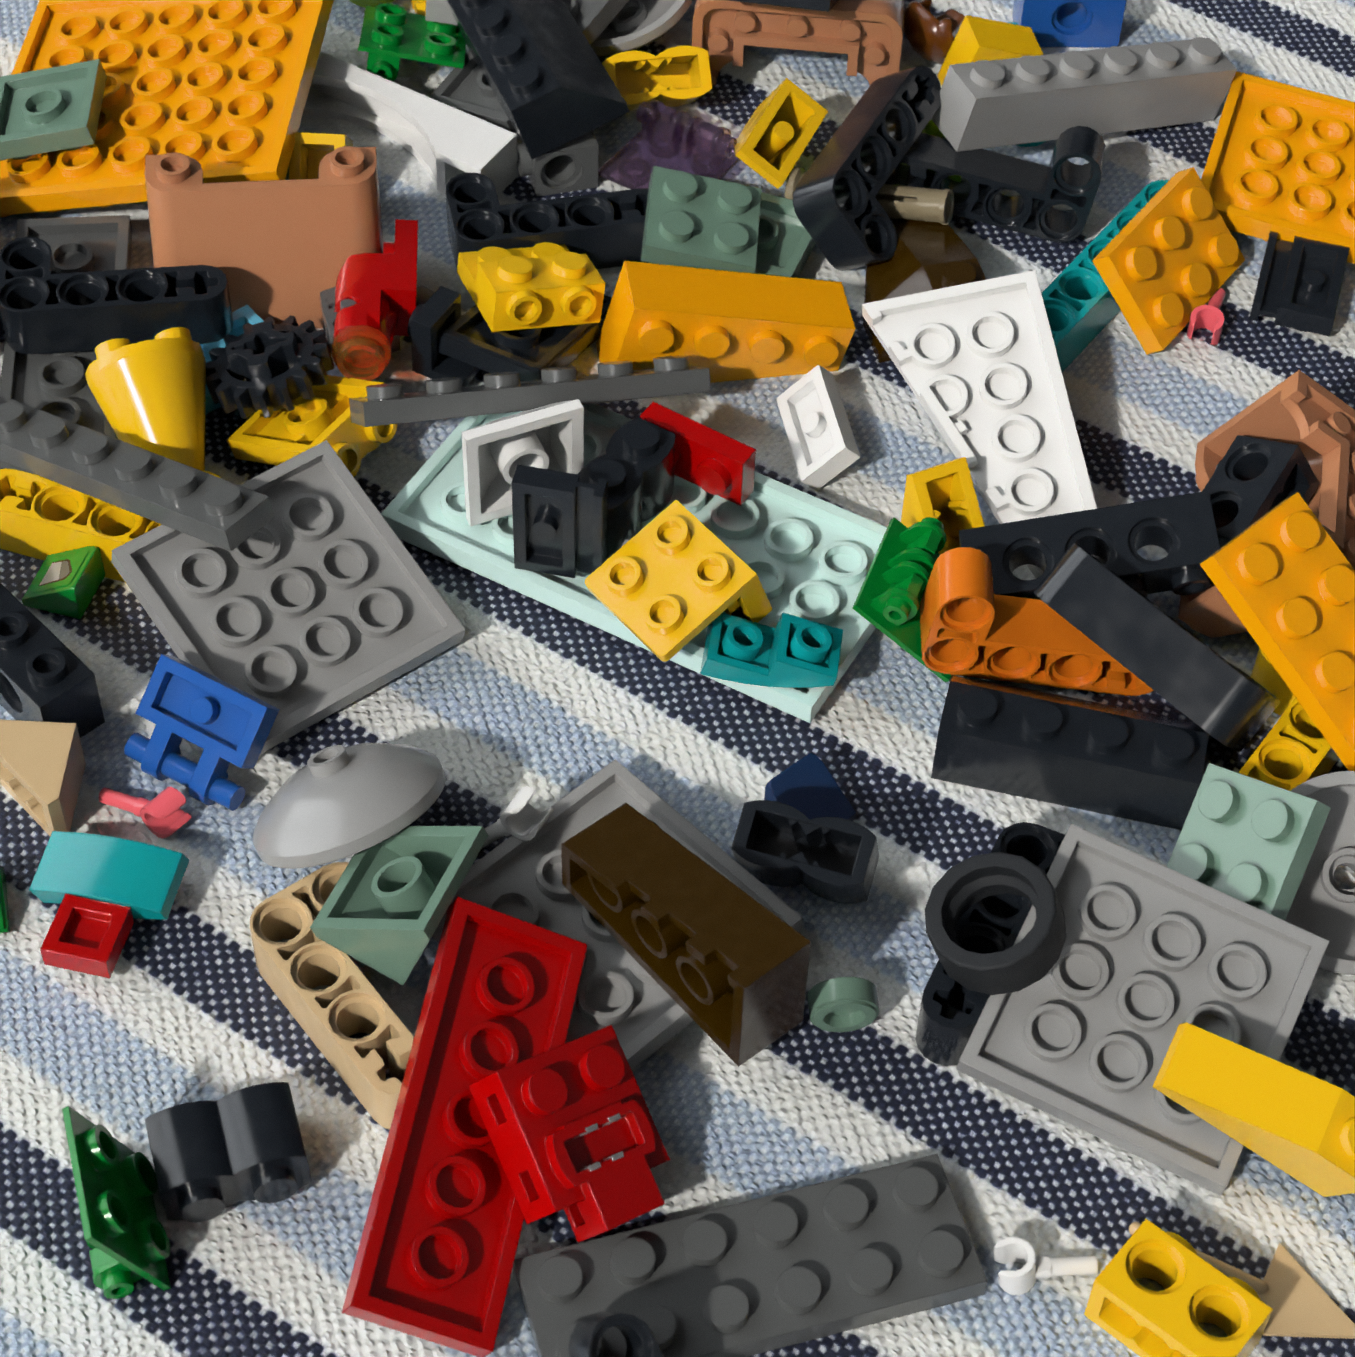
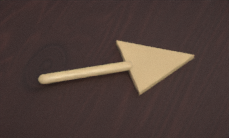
[1129,1222,1355,1339]

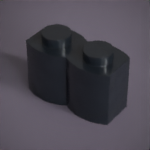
[578,418,675,558]
[731,800,879,904]
[145,1082,312,1223]

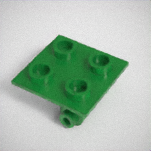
[358,3,466,82]
[852,517,951,683]
[62,1106,171,1299]

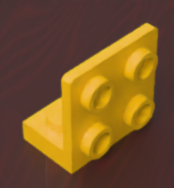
[585,500,773,662]

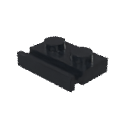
[1249,231,1349,336]
[511,465,608,578]

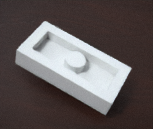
[776,364,861,491]

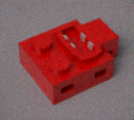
[469,1025,670,1243]

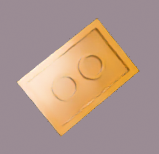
[1092,167,1246,354]

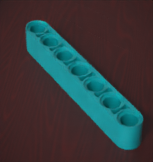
[1041,180,1169,373]

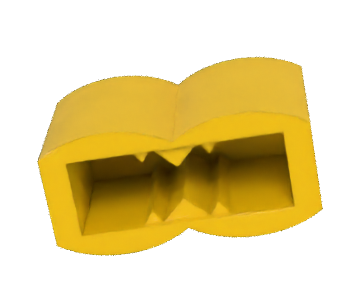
[602,45,712,111]

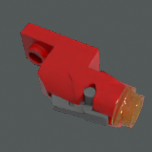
[320,219,418,381]

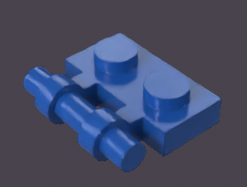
[124,654,280,811]

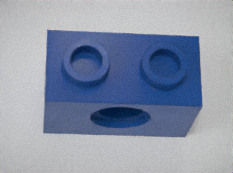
[1012,0,1127,48]

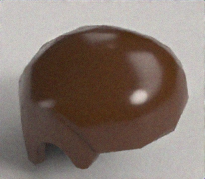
[904,0,965,64]

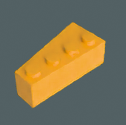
[596,261,855,383]

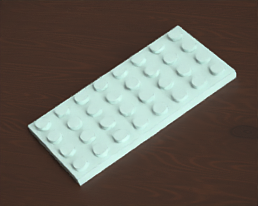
[381,404,887,723]

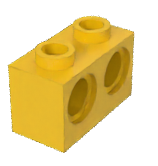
[1084,1219,1273,1357]

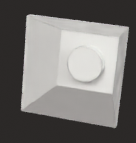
[461,399,584,526]

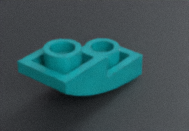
[700,613,843,688]
[29,831,189,920]

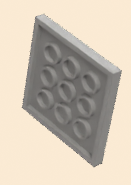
[112,440,466,754]
[432,759,803,1070]
[956,824,1329,1196]

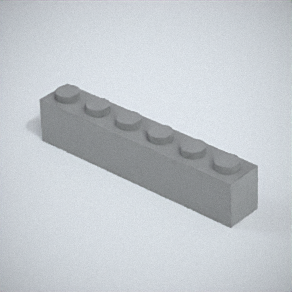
[931,37,1237,152]

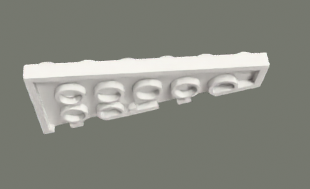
[862,270,1106,579]

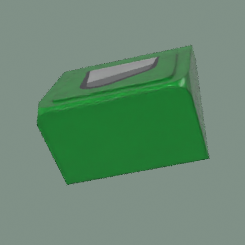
[22,546,105,619]

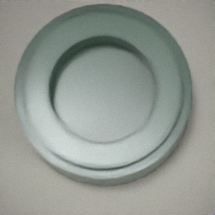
[807,977,879,1032]

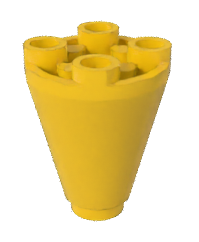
[85,327,206,471]

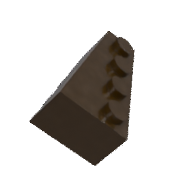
[561,803,811,1067]

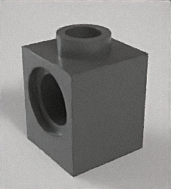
[517,130,599,197]

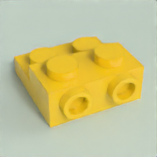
[457,242,606,332]
[227,375,398,477]

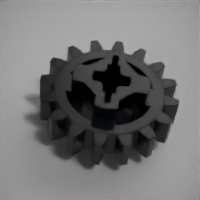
[206,316,334,419]

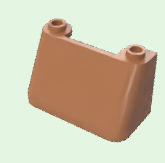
[692,0,905,85]
[145,146,384,329]
[1178,370,1355,638]

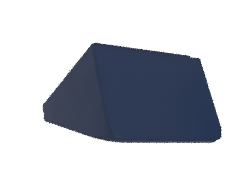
[764,752,856,821]

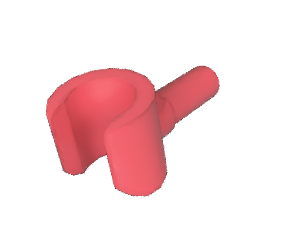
[1187,288,1226,346]
[99,786,192,839]

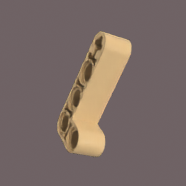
[250,862,414,1130]

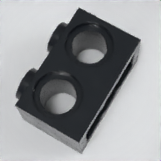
[1202,435,1320,548]

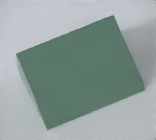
[310,826,488,985]

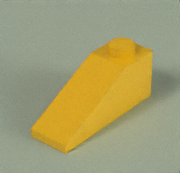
[1152,1022,1355,1197]

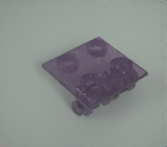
[598,100,740,189]

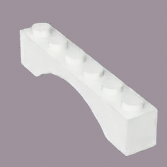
[303,51,519,196]

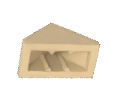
[0,720,86,836]

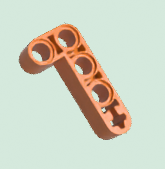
[919,547,1154,696]

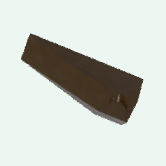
[863,218,986,363]

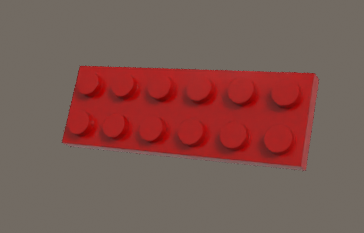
[341,897,588,1357]

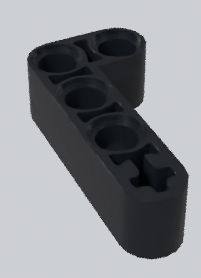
[793,65,941,271]
[885,126,1105,243]
[446,173,649,270]
[0,237,234,354]
[1034,542,1281,752]
[915,822,1065,1066]

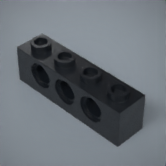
[958,491,1220,600]
[0,583,105,738]

